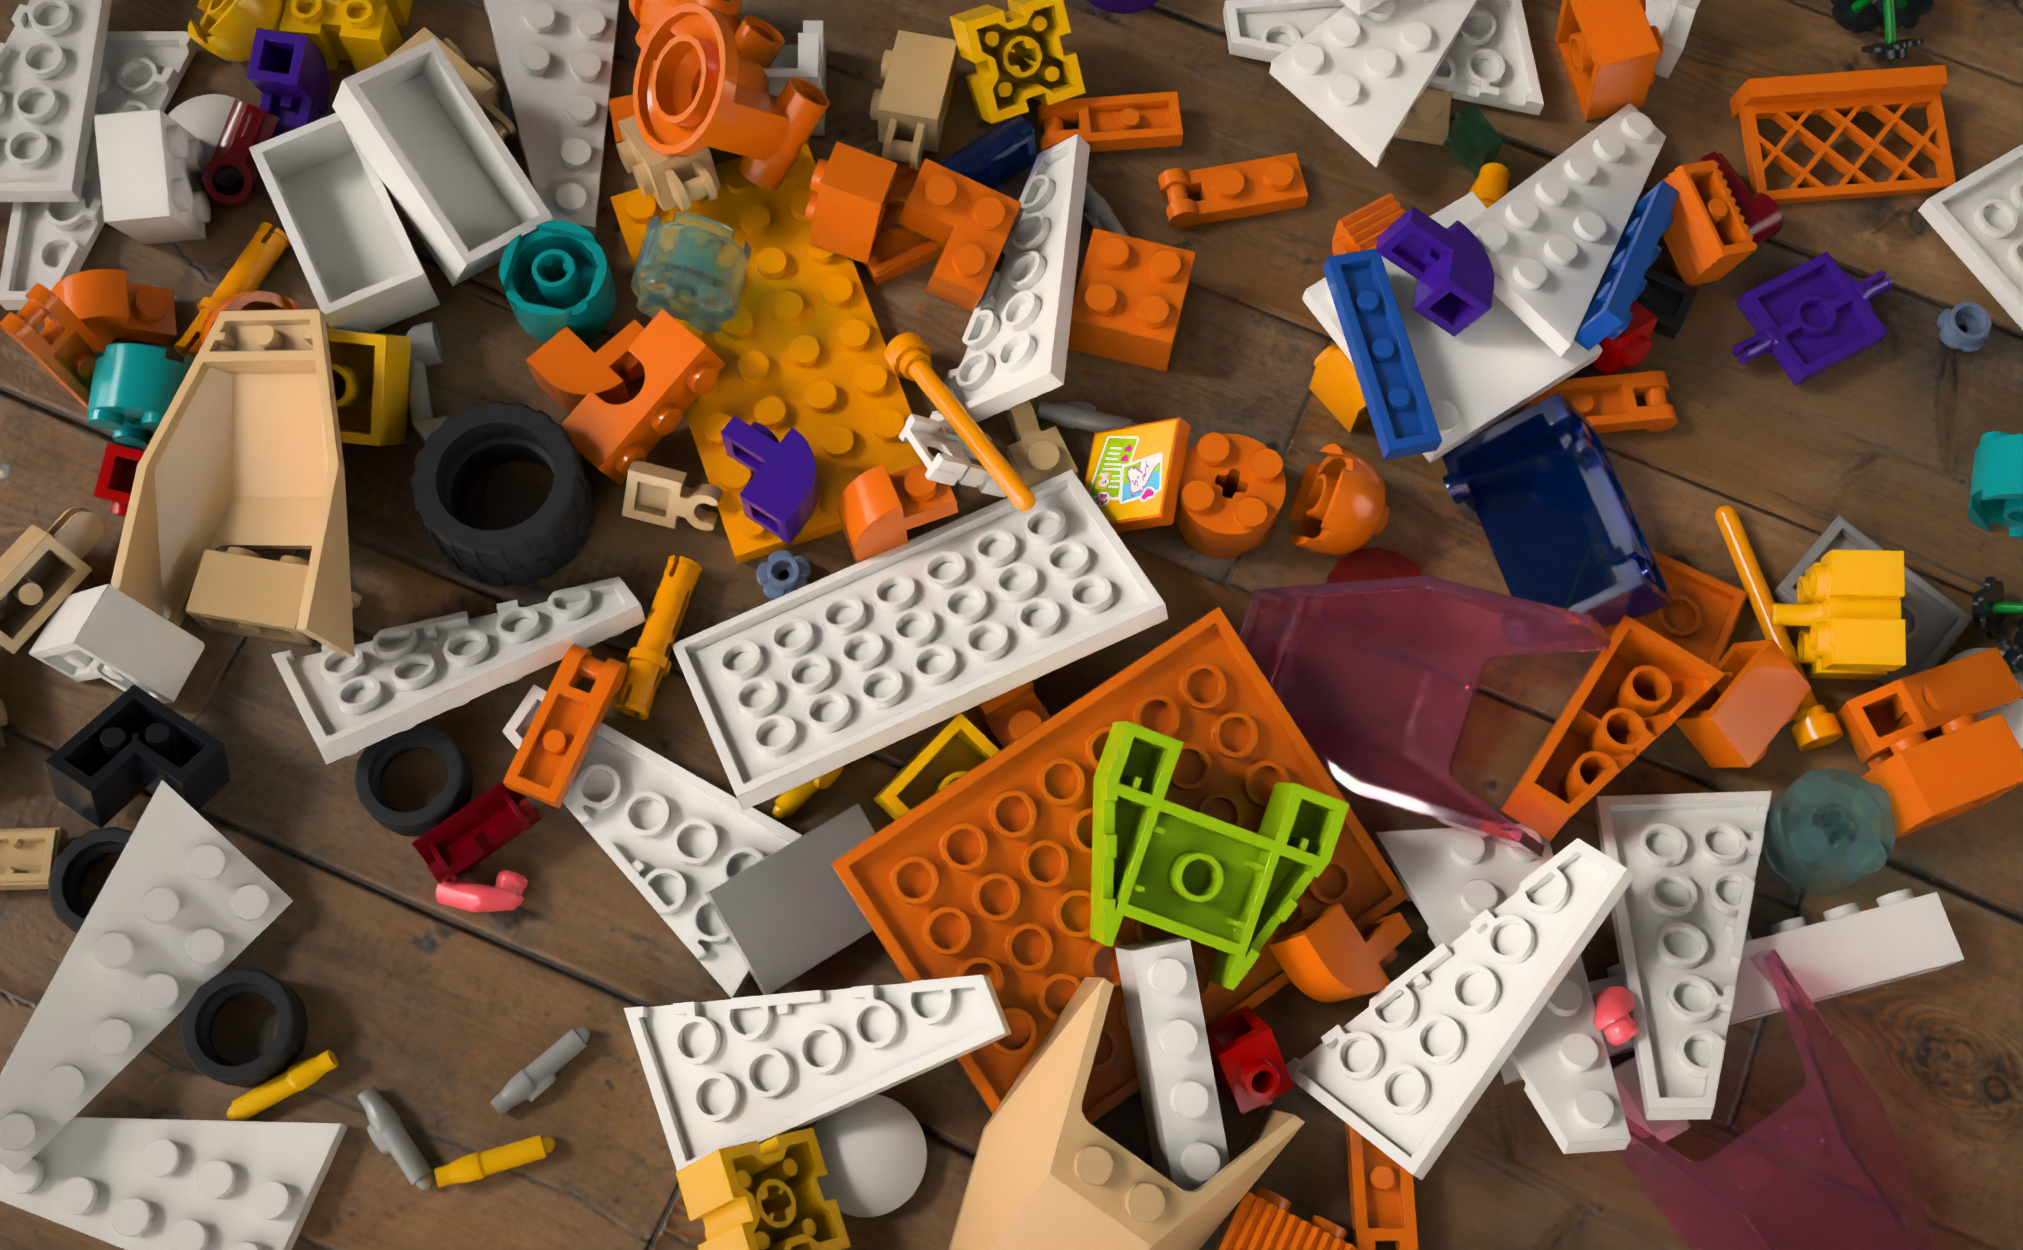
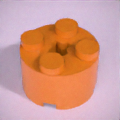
[1174,432,1286,559]

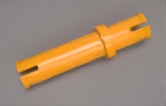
[174,222,291,357]
[613,555,702,720]

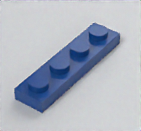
[1574,180,1679,351]
[1323,248,1442,460]

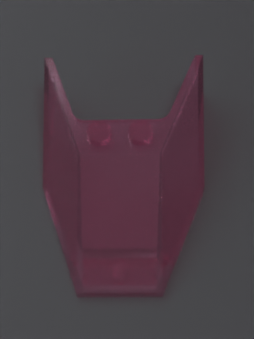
[1239,575,1612,858]
[1613,949,1939,1250]

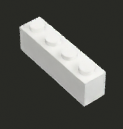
[1115,936,1230,1190]

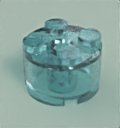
[631,213,752,333]
[1760,768,1896,897]

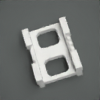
[899,414,1007,498]

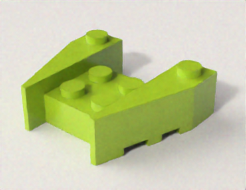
[1090,721,1350,991]

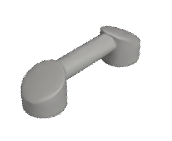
[407,321,449,445]

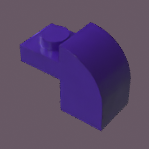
[246,28,329,138]
[1375,206,1494,337]
[721,416,819,545]

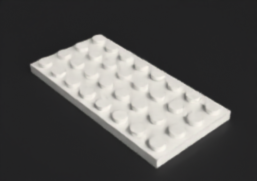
[671,469,1168,811]

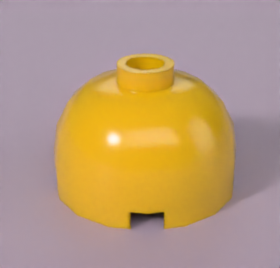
[188,0,286,63]

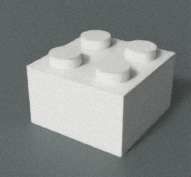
[94,109,211,245]

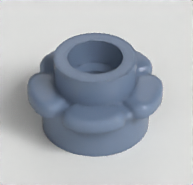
[1937,302,1992,352]
[756,550,811,600]

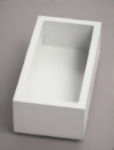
[332,38,554,286]
[249,113,440,333]

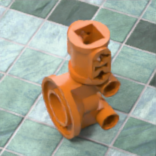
[629,0,830,191]

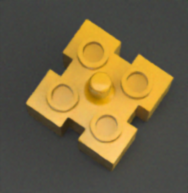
[279,0,413,72]
[949,0,1086,124]
[1770,550,1906,680]
[676,1127,851,1250]

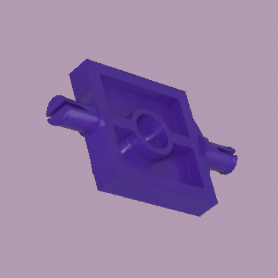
[1733,252,1892,386]

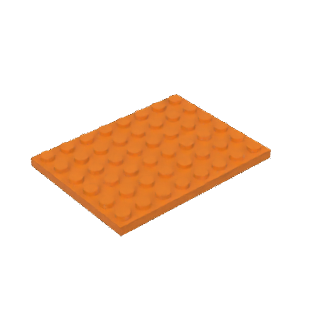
[830,607,1408,1124]

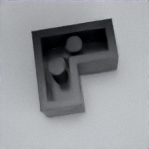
[45,684,230,828]

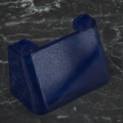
[1442,392,1672,650]

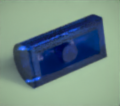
[937,115,1037,189]

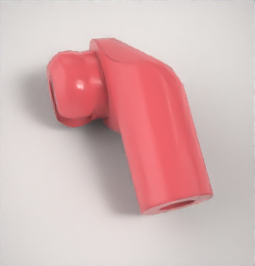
[436,870,528,913]
[1592,986,1639,1046]

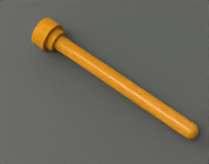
[884,332,1036,511]
[1715,505,1844,751]

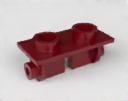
[412,780,541,884]

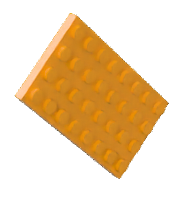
[610,142,923,565]

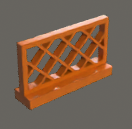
[1729,65,1956,204]

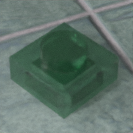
[1446,103,1504,177]

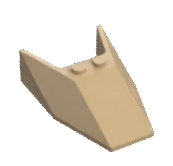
[110,309,355,657]
[948,977,1305,1250]

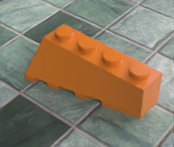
[1501,614,1726,842]

